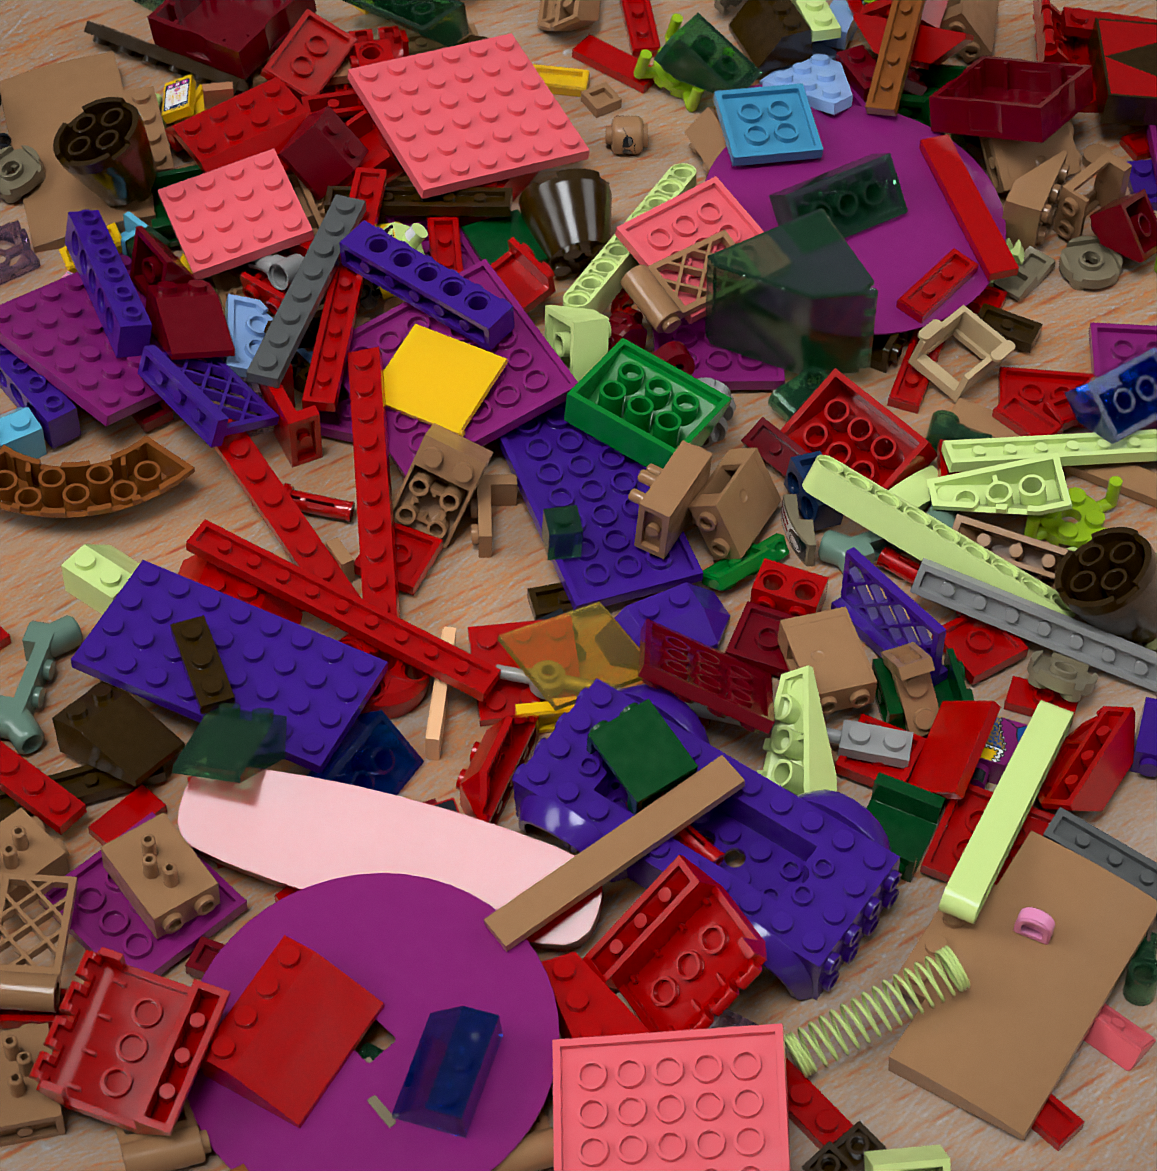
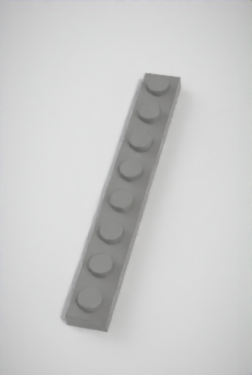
[910,558,1157,692]

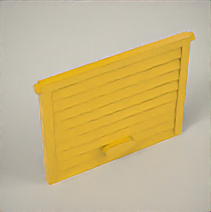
[383,324,508,437]

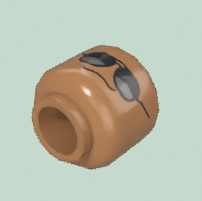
[605,116,648,155]

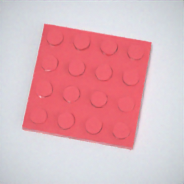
[157,149,314,280]
[615,176,792,324]

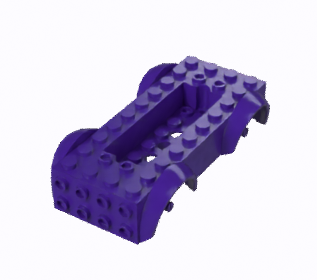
[512,678,902,1000]

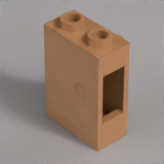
[940,0,999,63]
[979,120,1081,194]
[628,440,713,559]
[688,448,782,559]
[778,606,877,715]
[0,808,69,910]
[100,812,220,939]
[0,1022,66,1147]

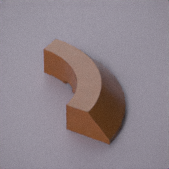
[0,436,195,518]

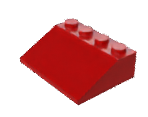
[780,368,938,490]
[201,935,384,1128]

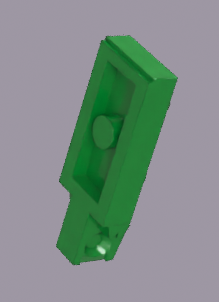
[702,533,790,591]

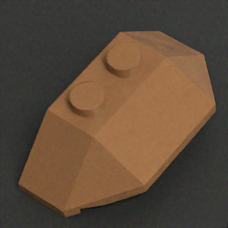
[537,0,600,31]
[952,514,1075,590]

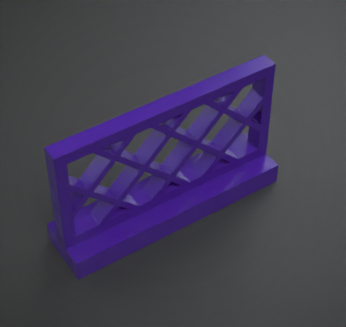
[137,344,280,448]
[831,547,948,687]

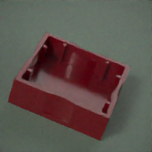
[147,0,317,80]
[929,56,1093,143]

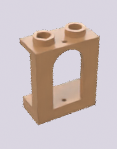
[1053,150,1132,241]

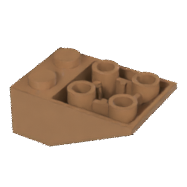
[1002,150,1070,252]
[393,423,493,549]

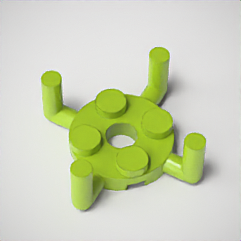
[634,13,736,112]
[1024,476,1123,549]

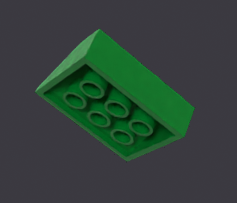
[564,338,732,468]

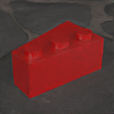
[541,951,651,1039]

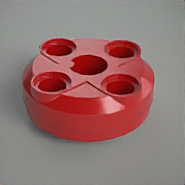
[338,634,431,720]

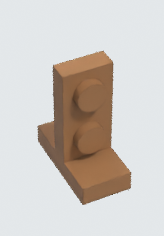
[468,474,517,558]
[881,642,939,736]

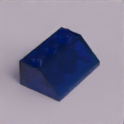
[1065,347,1157,444]
[307,710,424,796]
[392,1006,503,1138]

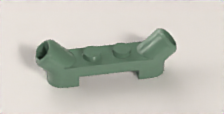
[818,503,960,577]
[0,615,83,754]

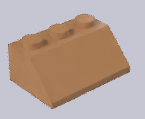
[684,106,726,172]

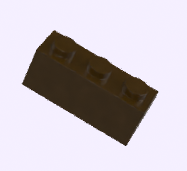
[728,0,813,74]

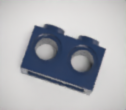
[784,451,843,531]

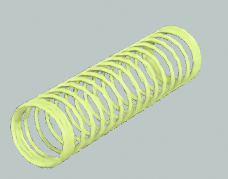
[785,945,970,1078]

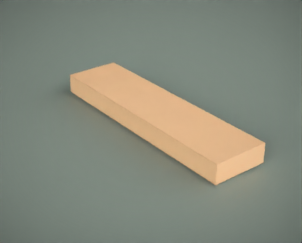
[425,627,456,760]

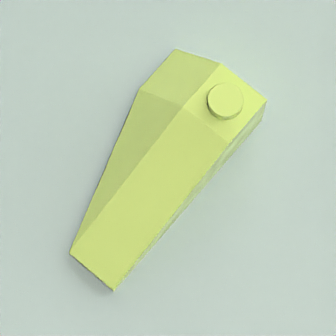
[927,452,1072,515]
[757,665,837,796]

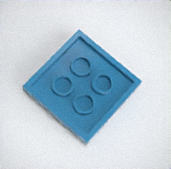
[713,83,823,166]

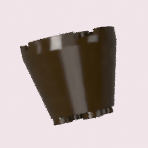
[53,97,157,208]
[519,168,612,276]
[1054,527,1157,644]

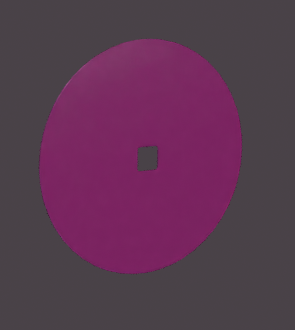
[705,105,1006,335]
[188,873,559,1171]

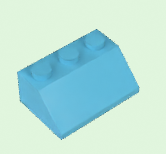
[0,407,47,459]

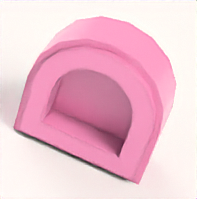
[1013,907,1055,944]

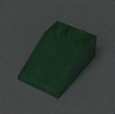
[653,13,763,93]
[172,703,287,783]

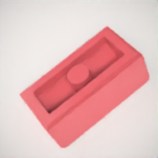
[1084,1004,1156,1071]

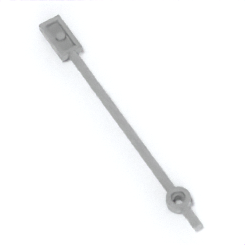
[496,663,914,768]

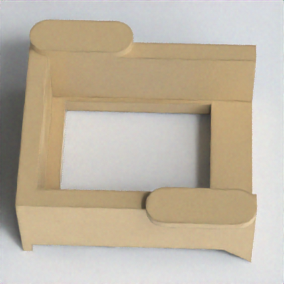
[908,305,1015,402]

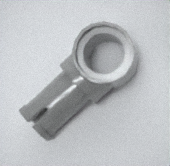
[248,253,304,290]

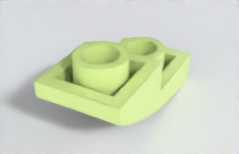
[888,465,938,511]

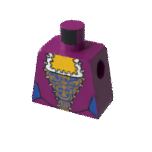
[970,716,1028,789]

